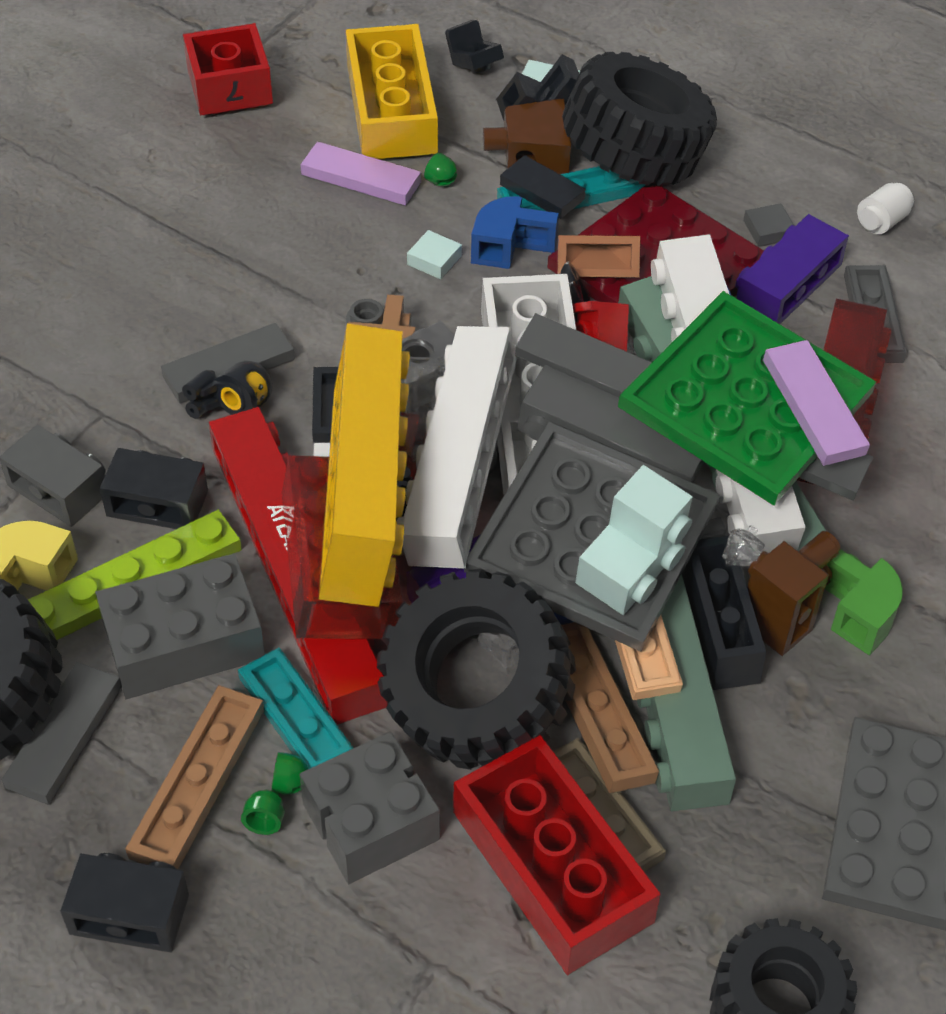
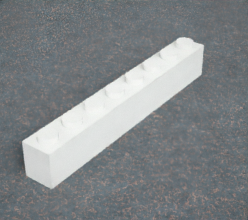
[651,234,806,559]

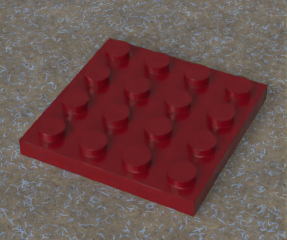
[547,183,764,303]

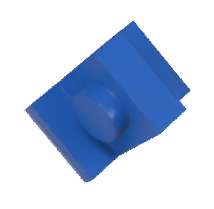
[471,196,559,269]

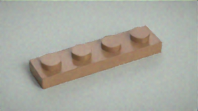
[561,622,659,793]
[125,685,264,869]

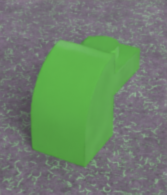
[825,549,902,656]

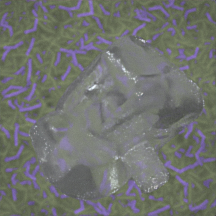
[722,525,765,566]

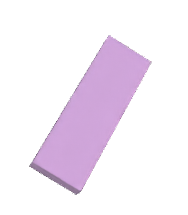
[301,141,421,206]
[763,340,870,466]

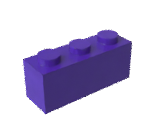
[735,214,849,324]

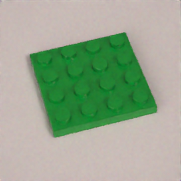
[618,291,876,506]

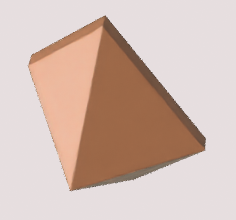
[557,235,640,277]

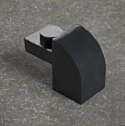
[496,54,579,120]

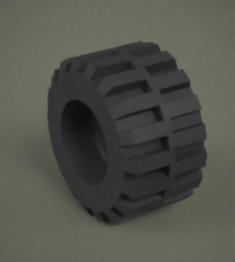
[709,918,857,1014]

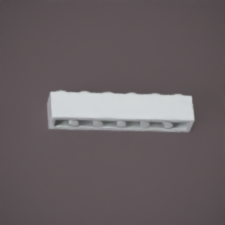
[397,326,517,568]

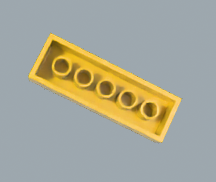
[319,323,410,607]

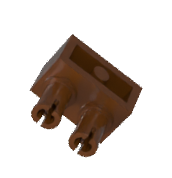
[747,531,841,656]

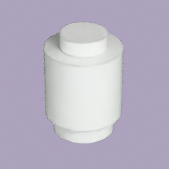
[857,183,914,234]

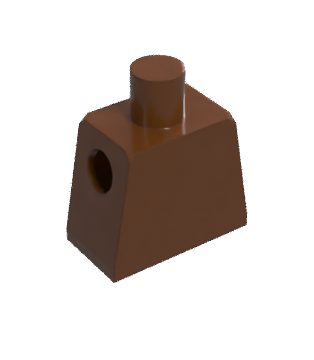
[483,99,571,174]

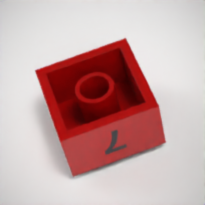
[183,23,273,116]

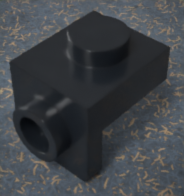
[445,20,504,73]

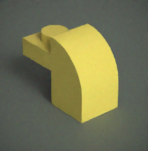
[0,521,78,591]

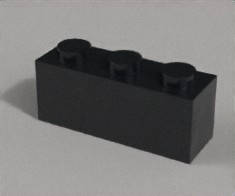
[682,535,766,690]

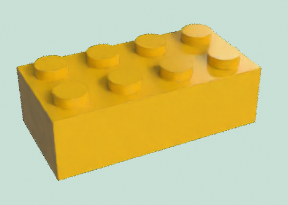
[345,24,438,160]

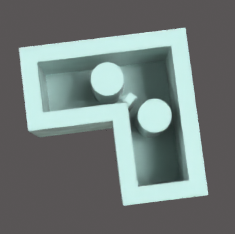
[575,465,693,615]

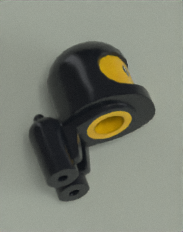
[182,361,273,419]

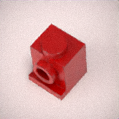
[572,301,629,352]

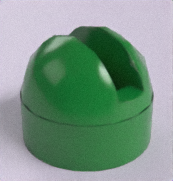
[424,152,457,187]
[271,752,308,794]
[241,789,285,835]

